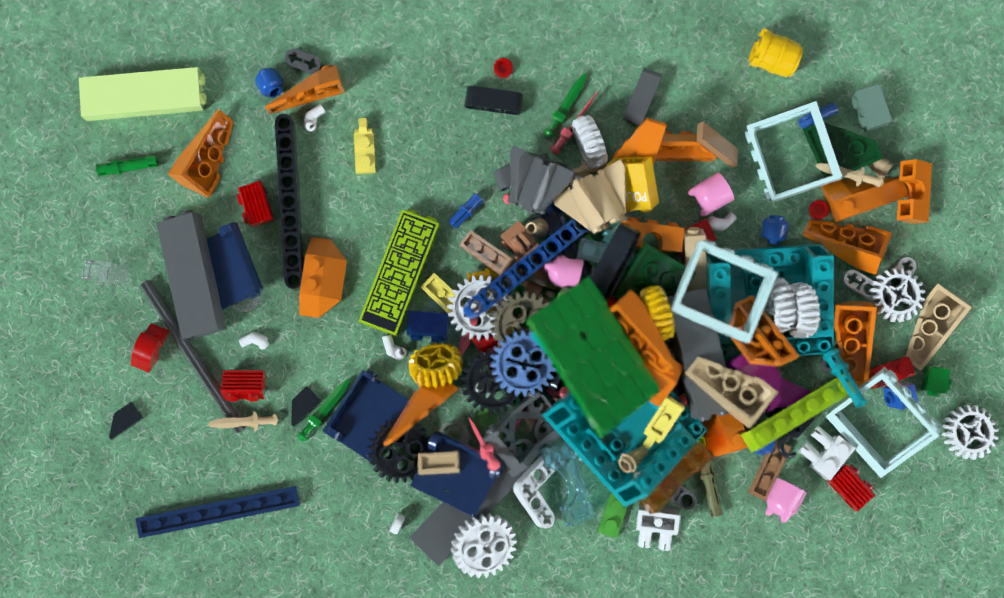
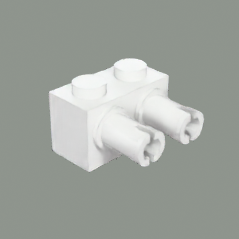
[798,425,855,480]
[636,502,680,551]

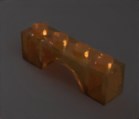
[638,441,713,514]

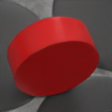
[493,58,513,78]
[808,200,829,220]

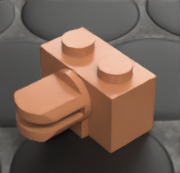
[500,221,539,263]

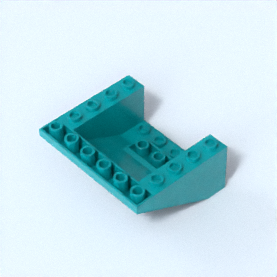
[706,244,834,361]
[542,390,707,507]

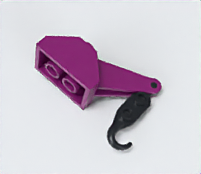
[725,355,815,459]

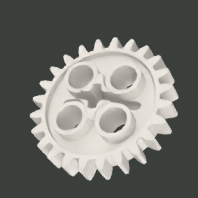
[447,275,510,341]
[451,513,517,578]

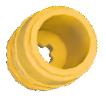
[748,28,803,77]

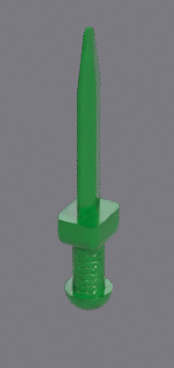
[544,72,587,138]
[298,379,350,441]

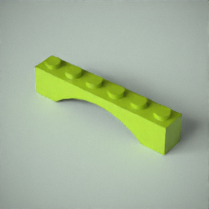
[741,374,854,453]

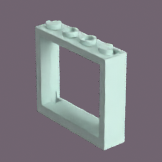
[745,101,842,202]
[670,239,778,343]
[826,367,941,478]

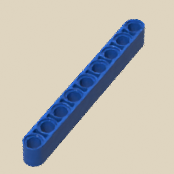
[463,219,588,319]

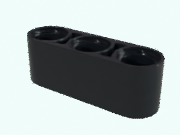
[464,86,523,115]

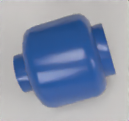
[255,68,284,98]
[761,215,789,245]

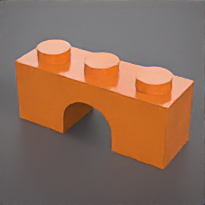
[897,159,932,224]
[620,217,685,253]

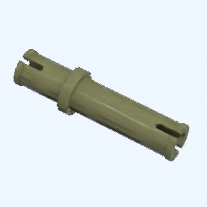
[697,455,723,517]

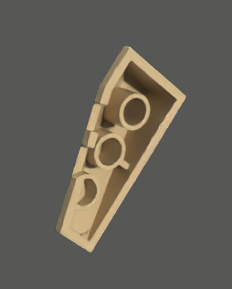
[905,283,972,371]
[685,357,778,428]

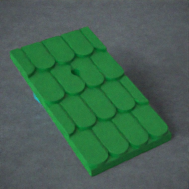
[527,276,660,439]

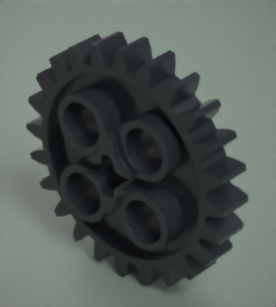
[460,348,523,414]
[366,417,430,483]

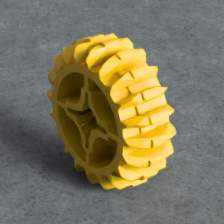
[639,286,675,341]
[408,342,464,388]

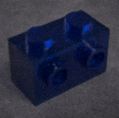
[406,311,449,343]

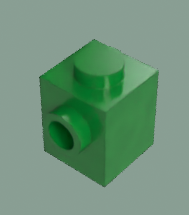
[921,366,951,397]

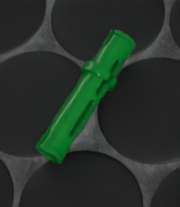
[96,154,159,177]

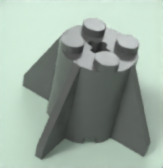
[507,145,576,215]

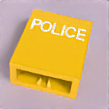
[606,157,659,213]

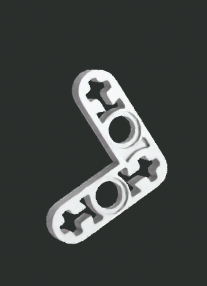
[842,257,916,304]
[514,452,560,529]

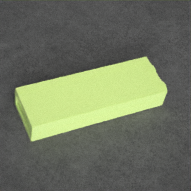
[79,67,207,121]

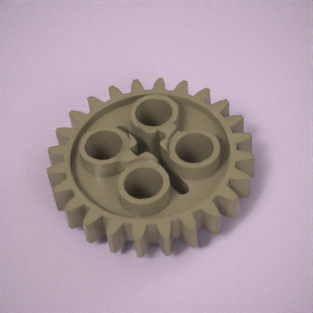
[490,290,549,355]

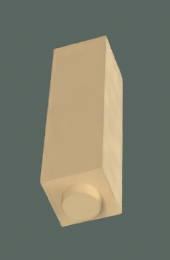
[683,227,707,292]

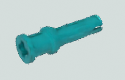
[823,348,867,408]

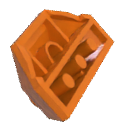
[655,131,717,162]
[299,237,347,318]
[730,295,798,366]

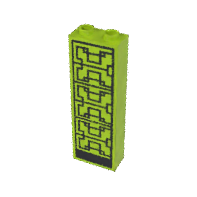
[358,209,440,337]

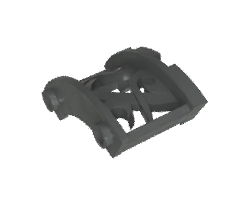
[483,384,560,478]

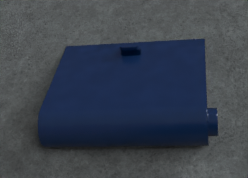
[207,222,263,310]
[323,369,409,461]
[410,430,504,518]

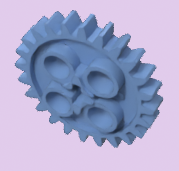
[490,329,557,396]

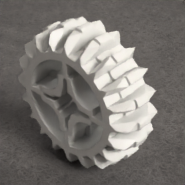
[572,115,608,169]
[869,268,925,322]
[759,278,797,332]
[787,283,820,338]
[942,405,999,460]

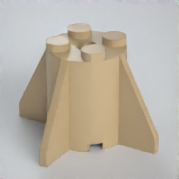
[553,159,627,234]

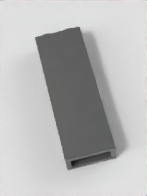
[156,210,227,340]
[667,288,729,421]
[409,450,522,566]

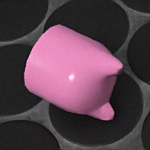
[688,172,734,216]
[544,255,584,289]
[766,478,807,523]

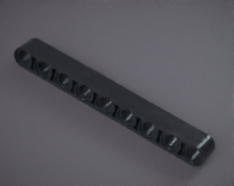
[275,114,304,291]
[543,222,641,392]

